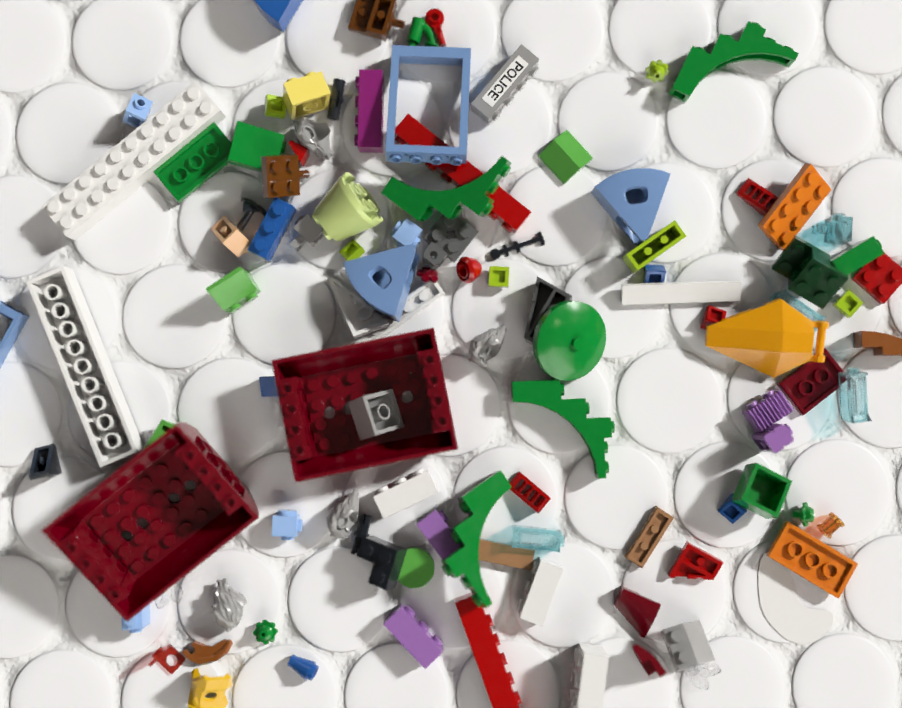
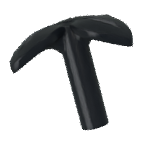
[236,197,267,231]

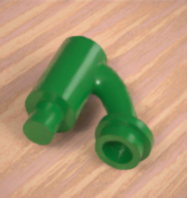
[406,17,439,47]

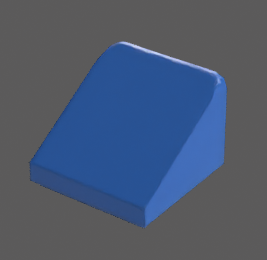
[643,264,666,283]
[259,376,278,397]
[717,493,747,524]

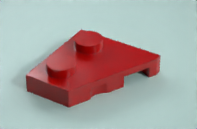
[668,541,724,580]

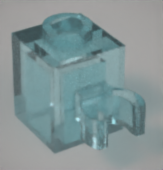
[812,213,853,244]

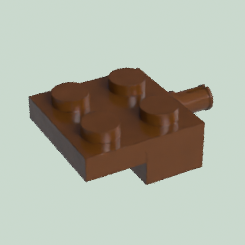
[348,0,405,41]
[261,154,310,198]

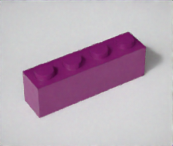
[354,69,384,153]

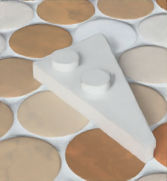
[327,276,389,339]

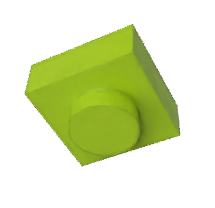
[265,94,286,119]
[339,239,366,261]
[488,266,509,288]
[833,290,863,318]

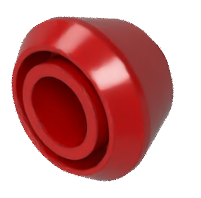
[456,257,482,283]

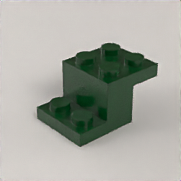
[771,235,849,309]

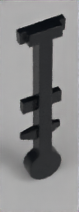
[490,231,545,259]

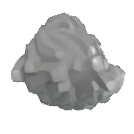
[293,116,334,160]
[468,324,507,367]
[326,489,359,538]
[212,578,247,632]

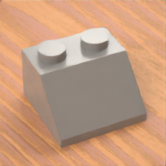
[348,389,405,441]
[661,620,715,673]

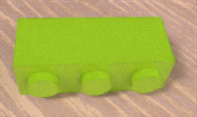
[622,220,686,274]

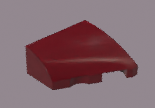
[614,586,661,638]
[632,644,667,677]

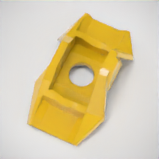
[188,668,232,708]

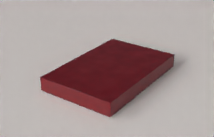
[777,348,850,416]

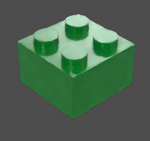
[731,463,792,519]

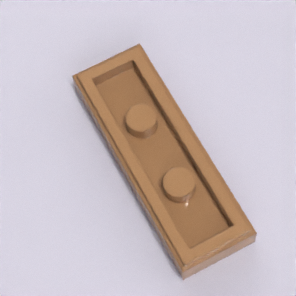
[624,506,674,568]
[479,539,535,571]

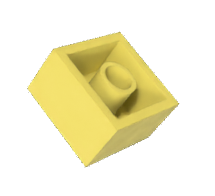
[283,71,330,120]

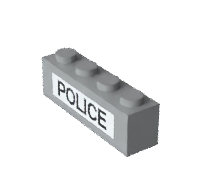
[470,44,539,124]

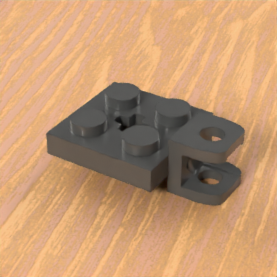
[422,214,479,270]

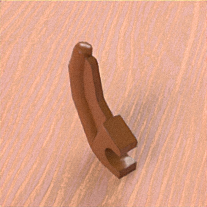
[182,639,233,664]

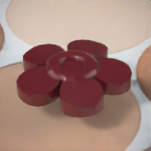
[416,267,438,283]

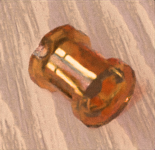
[816,512,845,539]

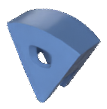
[591,168,671,246]
[343,244,420,322]

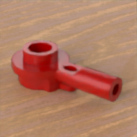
[425,9,446,47]

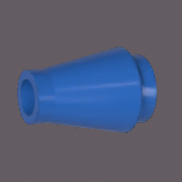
[287,654,319,681]

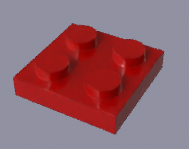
[851,252,902,305]

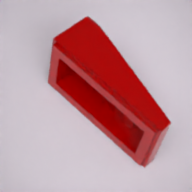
[736,178,778,217]
[510,471,551,513]

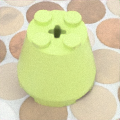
[312,172,383,241]

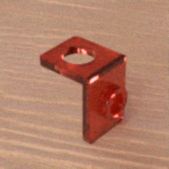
[148,644,186,674]

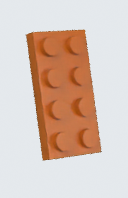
[758,163,831,250]
[766,521,858,599]

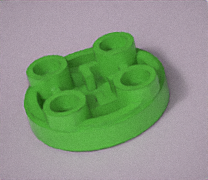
[398,547,435,589]

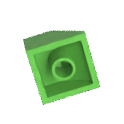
[206,267,261,313]

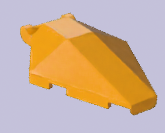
[705,298,829,378]

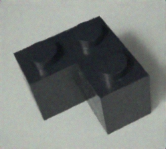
[357,536,407,590]

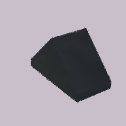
[29,444,62,480]

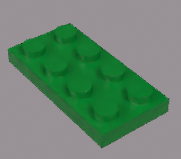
[153,122,231,203]

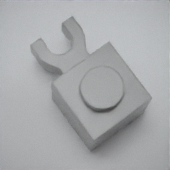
[290,214,325,251]

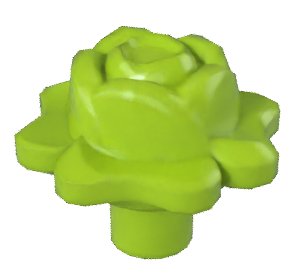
[645,59,669,83]

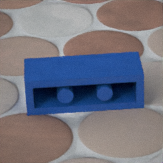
[248,197,297,262]

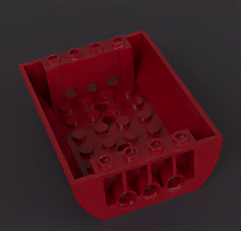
[272,328,458,483]
[41,422,259,622]

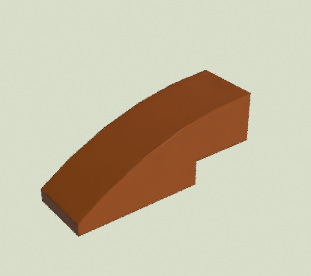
[853,331,902,356]

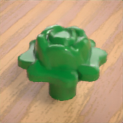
[792,502,815,527]
[253,619,278,645]

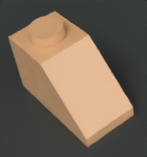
[210,215,251,258]

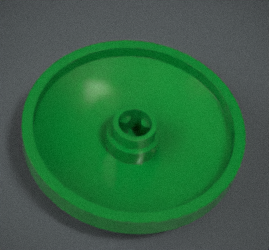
[533,300,606,381]

